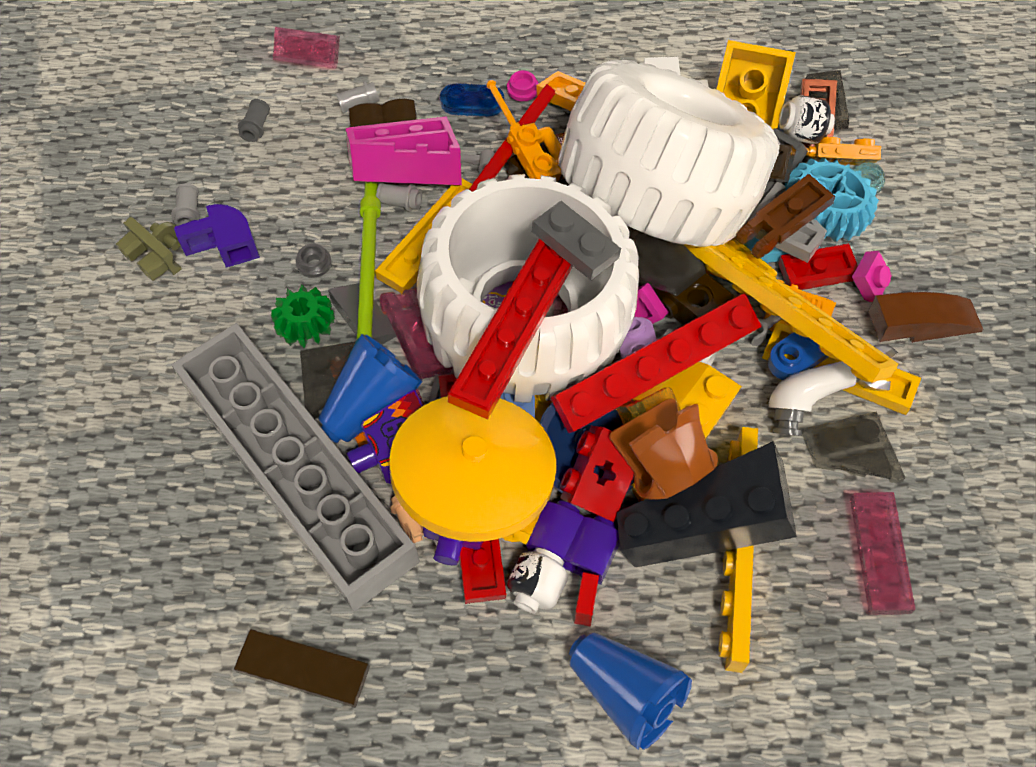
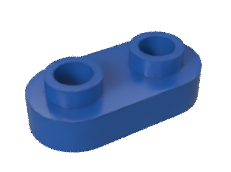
[768,332,829,380]

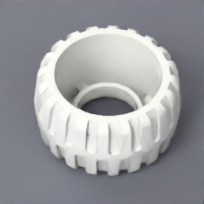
[559,60,779,247]
[417,174,639,403]

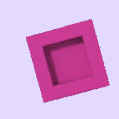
[852,251,892,302]
[634,283,669,324]

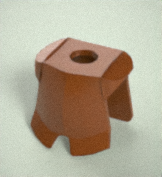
[609,398,718,499]

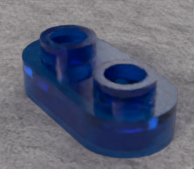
[440,83,504,117]

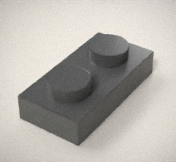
[531,201,621,281]

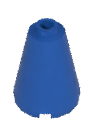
[318,334,423,443]
[569,633,692,750]

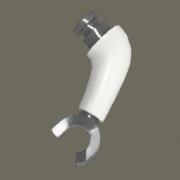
[769,344,898,436]

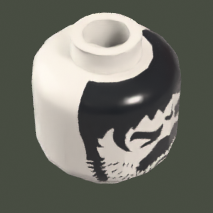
[779,95,835,144]
[507,548,568,614]

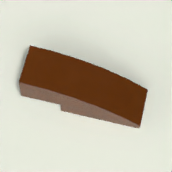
[868,292,984,343]

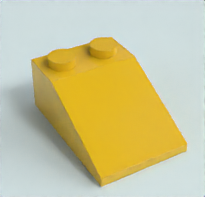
[716,40,796,129]
[633,362,742,439]

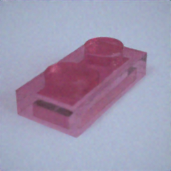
[273,27,340,68]

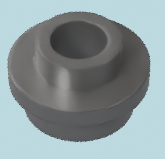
[296,243,332,278]

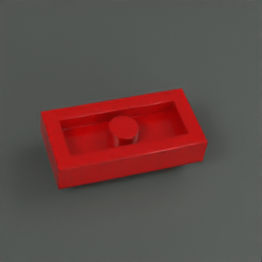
[778,243,858,290]

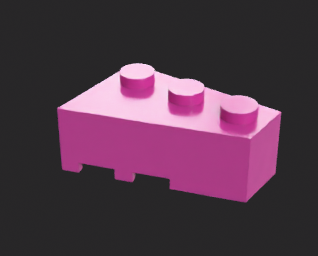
[346,116,462,185]

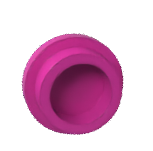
[507,70,539,101]

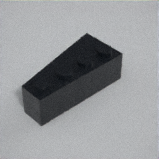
[617,441,797,567]

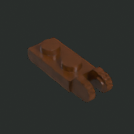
[735,174,835,259]

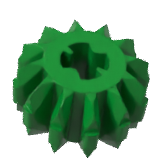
[271,285,335,349]

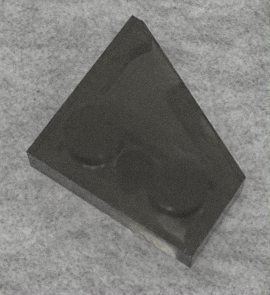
[631,232,706,296]
[802,411,906,484]

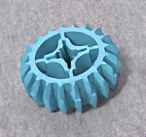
[784,158,879,242]

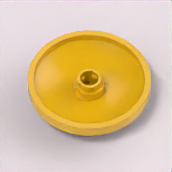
[390,396,556,542]

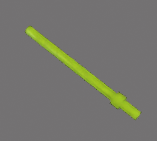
[357,182,381,339]

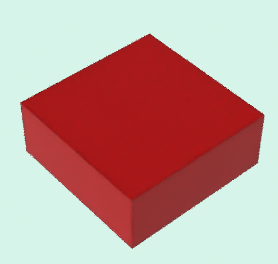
[574,572,599,627]

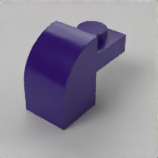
[174,204,260,268]

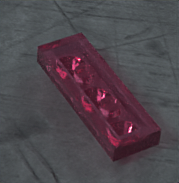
[850,492,916,615]

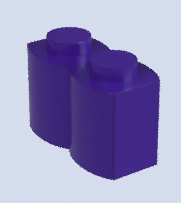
[526,501,620,585]

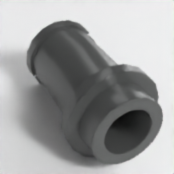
[238,99,270,142]

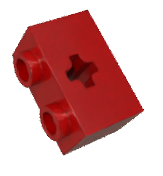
[560,426,634,522]

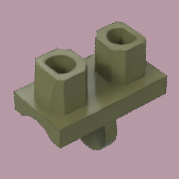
[116,216,182,281]

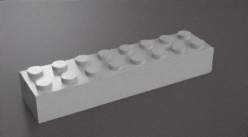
[171,323,420,612]

